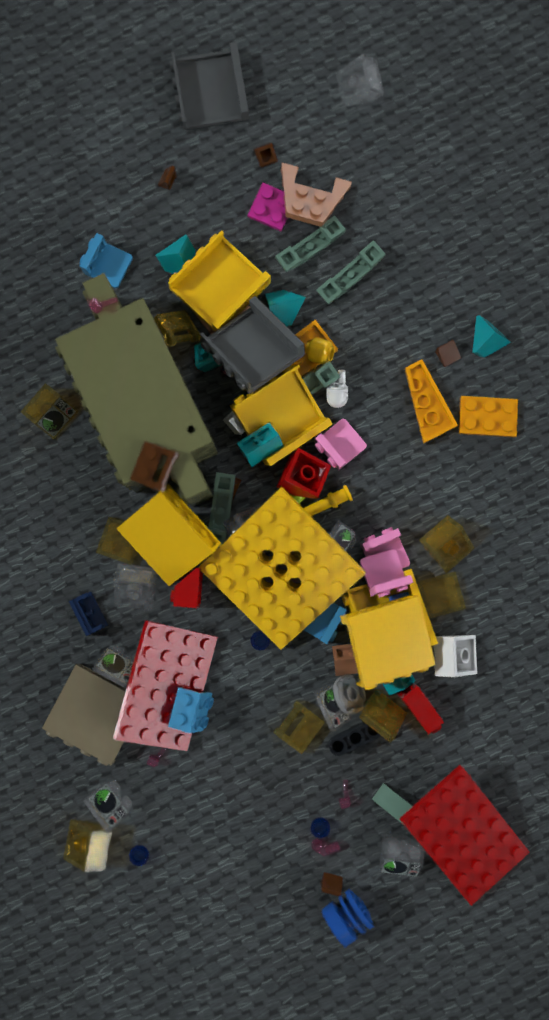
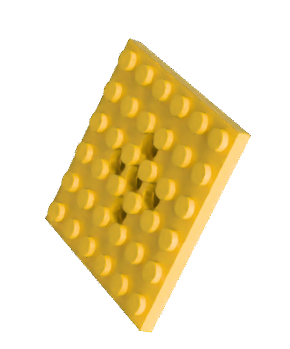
[198,487,366,650]

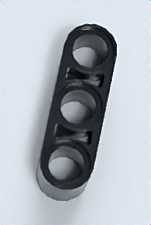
[328,719,383,756]

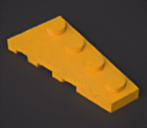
[404,359,458,444]

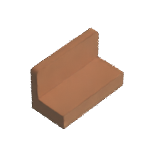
[332,644,358,676]

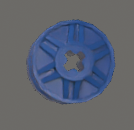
[322,889,374,947]

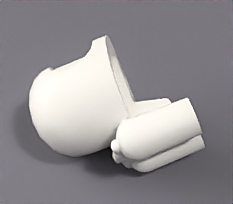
[327,370,348,408]

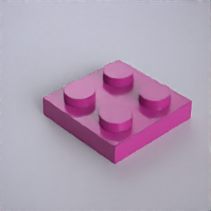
[248,183,287,231]

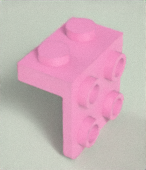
[315,419,367,470]
[361,527,410,569]
[360,549,413,598]

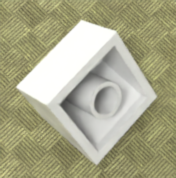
[433,635,477,677]

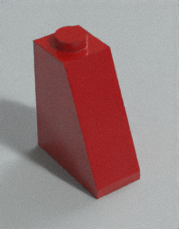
[398,683,444,734]

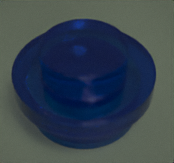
[251,631,270,651]
[311,817,330,838]
[129,845,149,866]

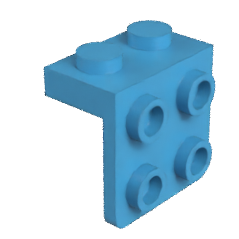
[80,233,133,288]
[304,603,346,644]
[168,687,214,733]

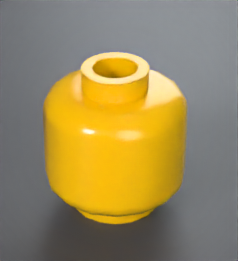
[305,337,335,365]

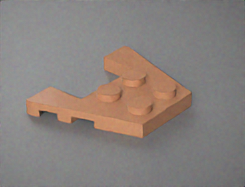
[281,163,352,227]

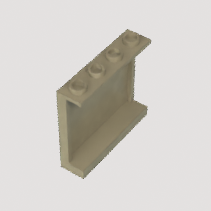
[42,663,127,766]

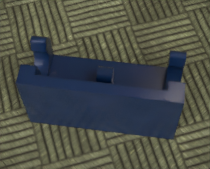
[69,592,109,636]

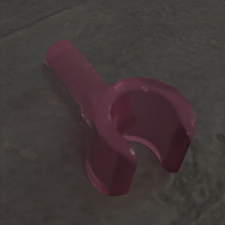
[88,297,118,313]
[147,747,167,767]
[339,780,351,809]

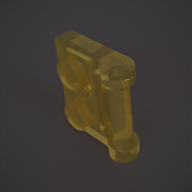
[154,310,200,347]
[274,700,325,754]

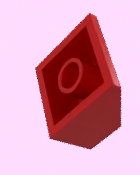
[277,448,331,499]
[170,568,203,608]

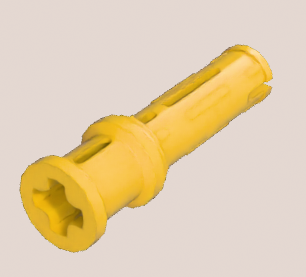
[303,485,353,516]

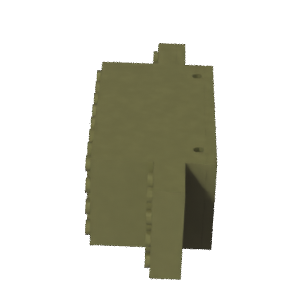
[55,273,218,507]

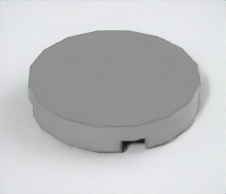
[333,674,366,714]

